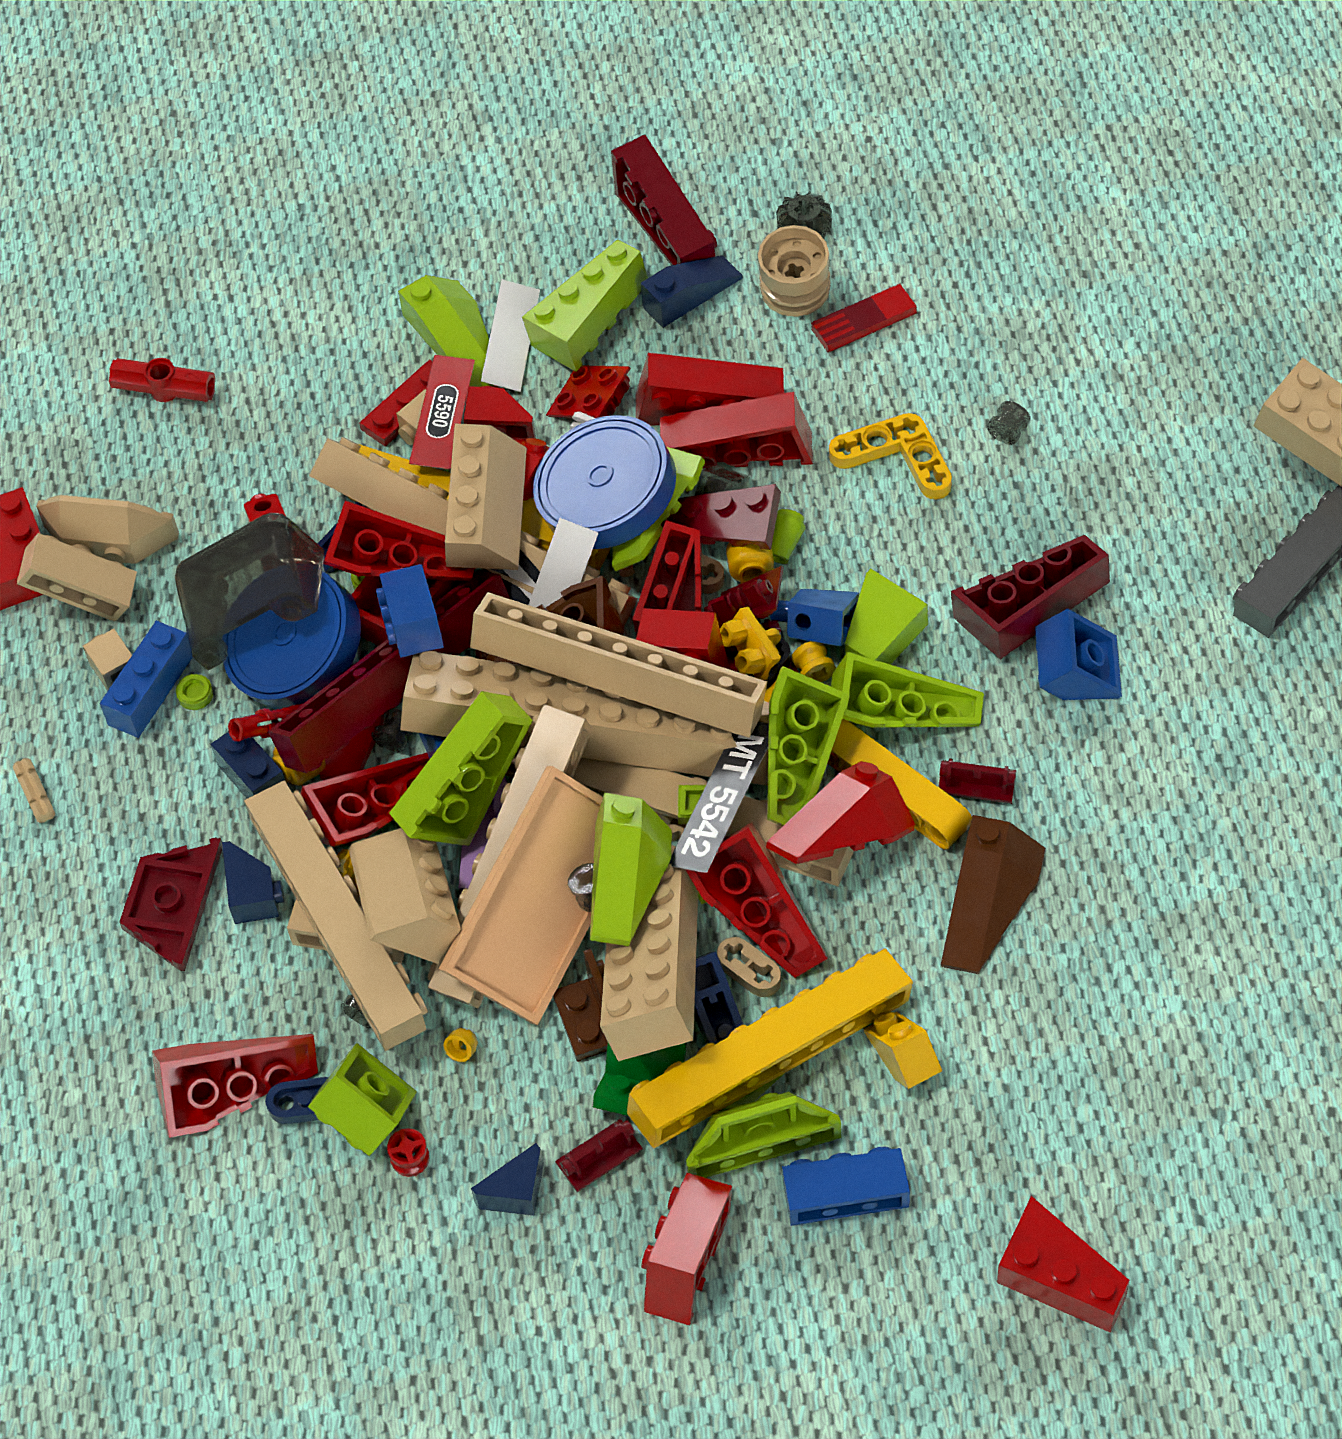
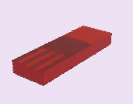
[811,283,917,353]

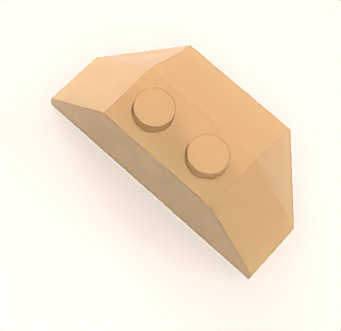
[36,495,179,564]

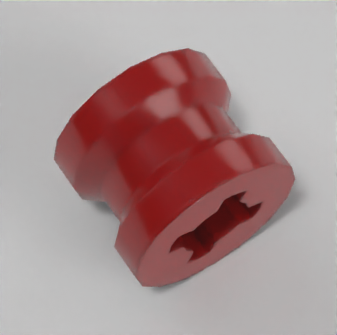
[387,1128,430,1177]

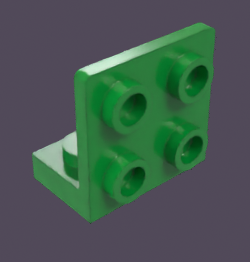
[592,1042,687,1116]

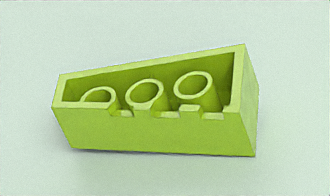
[522,239,648,372]
[389,691,533,846]

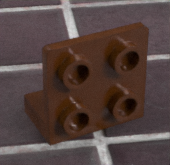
[553,949,608,1062]

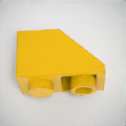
[863,1011,942,1089]

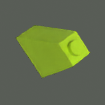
[845,568,928,665]

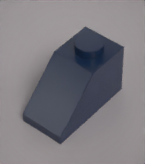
[222,841,285,924]

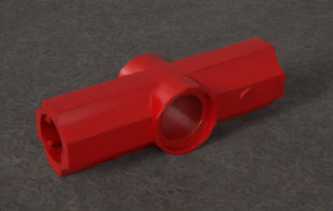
[109,358,216,402]

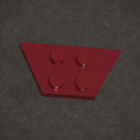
[119,837,223,971]

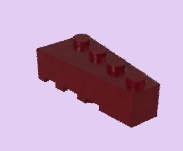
[611,134,718,265]
[951,535,1110,660]

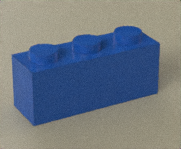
[376,564,444,658]
[99,620,194,738]
[782,1147,910,1226]

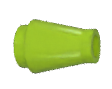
[772,509,806,564]

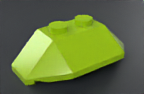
[686,1092,841,1178]

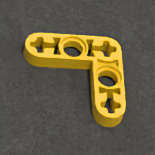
[829,413,952,500]

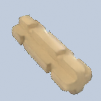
[13,758,55,823]

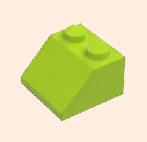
[308,1043,417,1156]

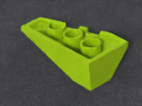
[398,275,499,387]
[612,447,705,571]
[831,652,984,728]
[767,666,850,826]
[590,793,672,946]

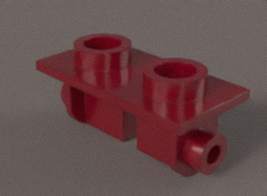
[938,758,1017,804]
[555,1118,643,1192]

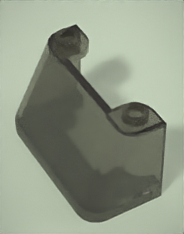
[175,513,324,670]

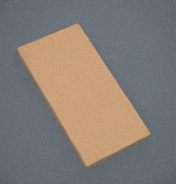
[439,766,603,1025]

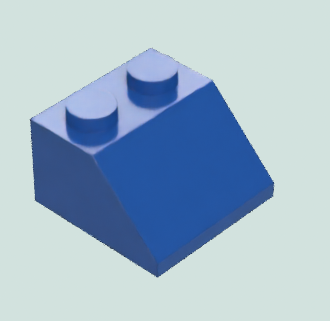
[1035,609,1122,700]

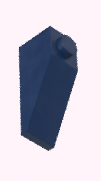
[641,255,743,328]
[694,952,744,1044]

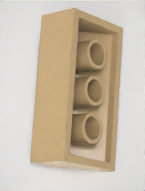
[445,424,527,570]
[348,828,461,964]

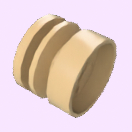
[758,225,831,317]

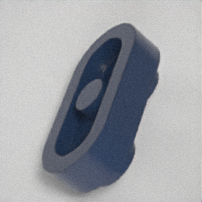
[265,1077,329,1124]

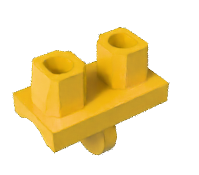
[720,607,781,680]

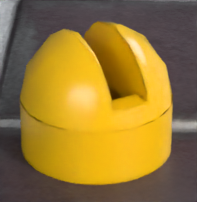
[443,1028,478,1062]

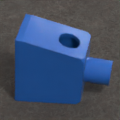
[770,589,859,646]

